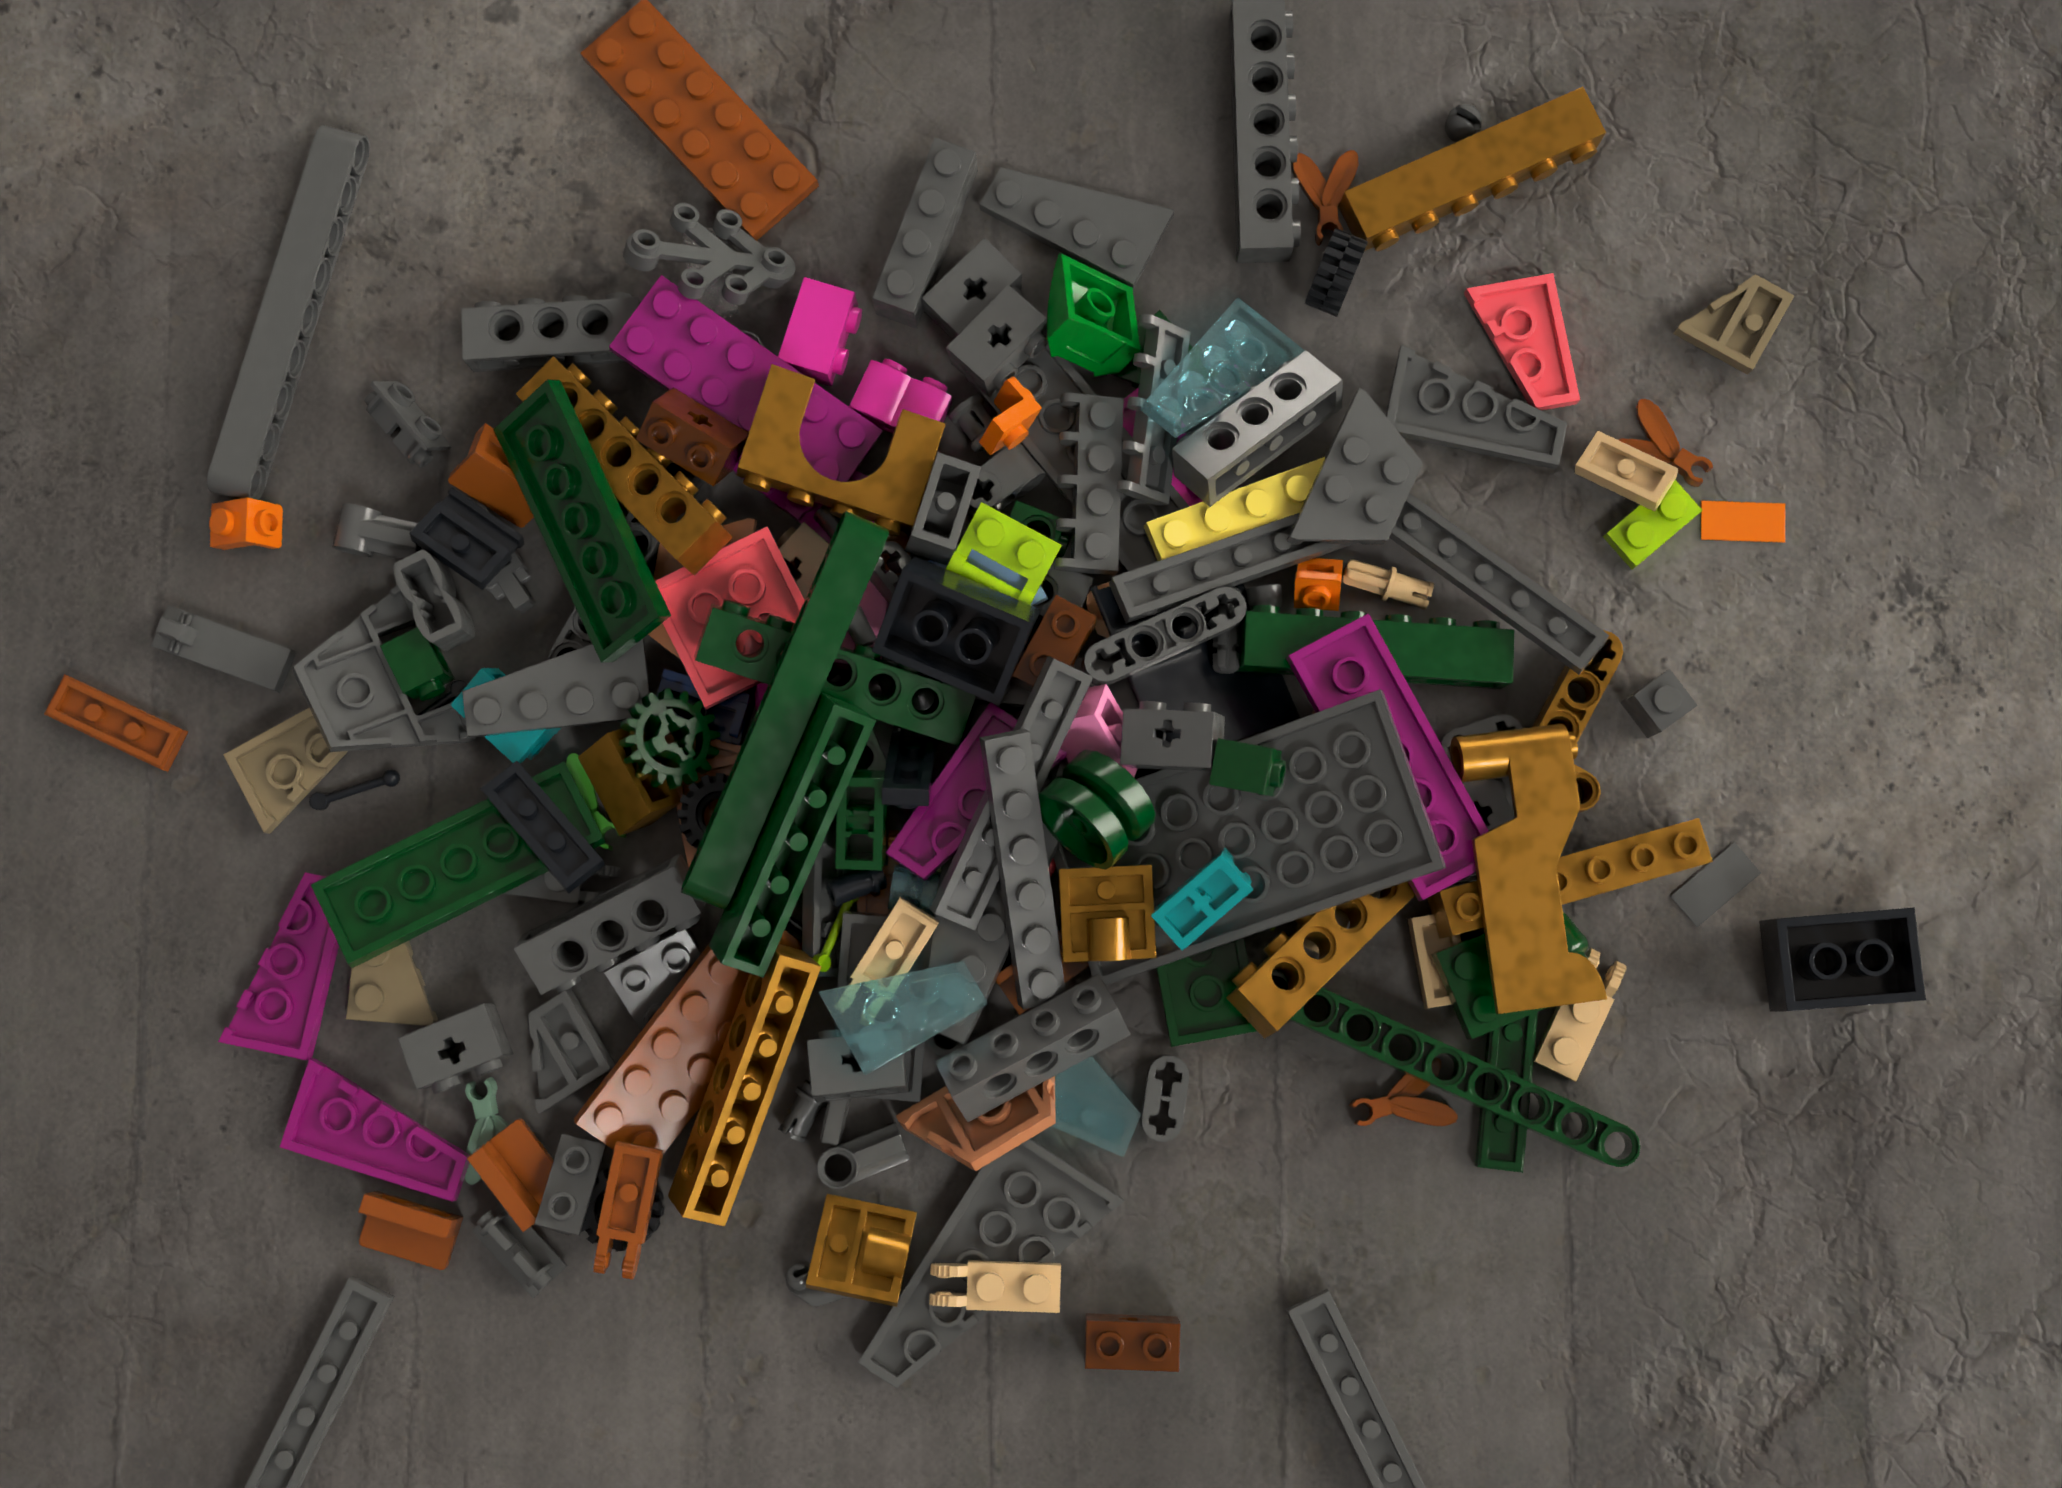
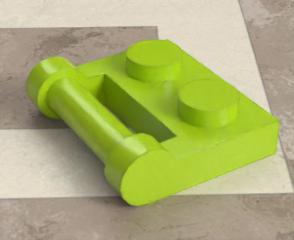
[946,502,1062,605]

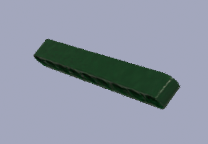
[681,511,889,910]
[1272,970,1641,1167]

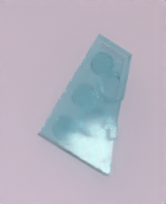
[819,961,988,1075]

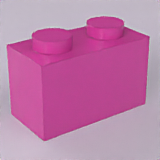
[778,277,862,386]

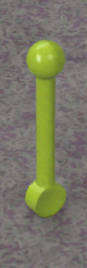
[812,898,859,972]

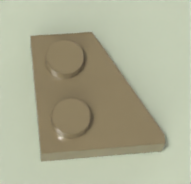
[1673,274,1794,375]
[346,941,438,1026]

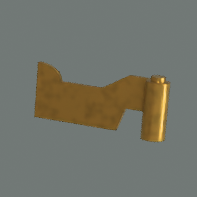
[1450,724,1607,1014]

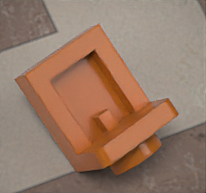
[979,376,1042,455]
[209,497,283,550]
[1294,558,1343,611]

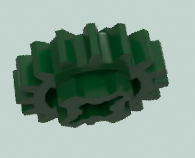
[619,688,720,789]

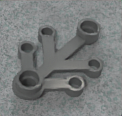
[623,203,795,305]

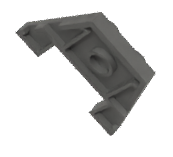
[293,585,476,752]

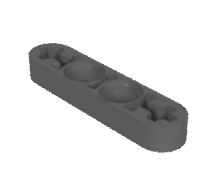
[1081,587,1246,686]

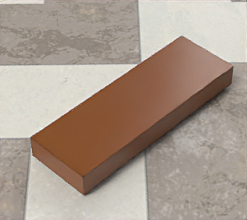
[44,674,188,772]

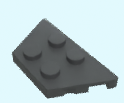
[1287,388,1423,545]

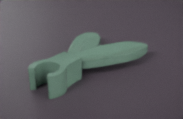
[465,1077,509,1185]

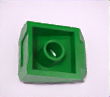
[1047,253,1141,376]

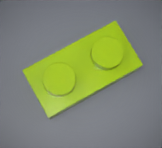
[1603,480,1703,570]

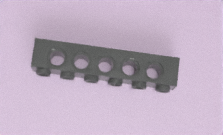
[1229,0,1301,263]

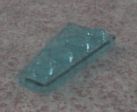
[1140,297,1305,438]

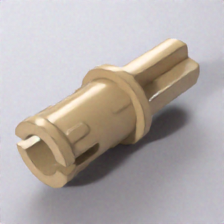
[1343,559,1434,610]

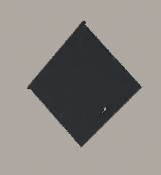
[1091,583,1300,743]

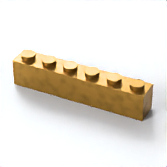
[1339,87,1606,251]

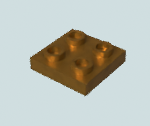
[1059,865,1156,962]
[806,1194,917,1307]

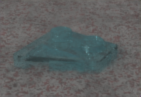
[1052,1056,1141,1157]

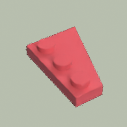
[1464,273,1580,411]

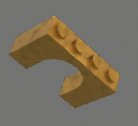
[736,364,945,536]

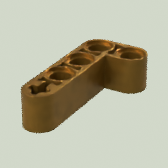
[1532,630,1623,813]

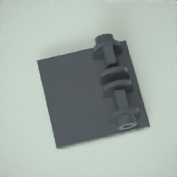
[604,929,701,1031]

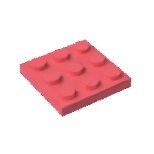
[655,526,805,710]

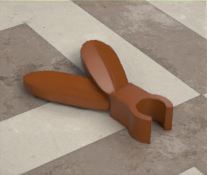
[1292,150,1359,246]
[1619,399,1713,487]
[1349,1057,1458,1127]

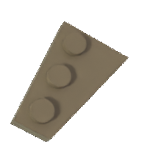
[223,708,348,834]

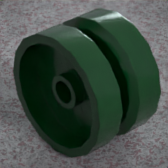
[1038,750,1156,870]

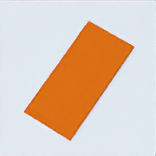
[1701,501,1785,543]

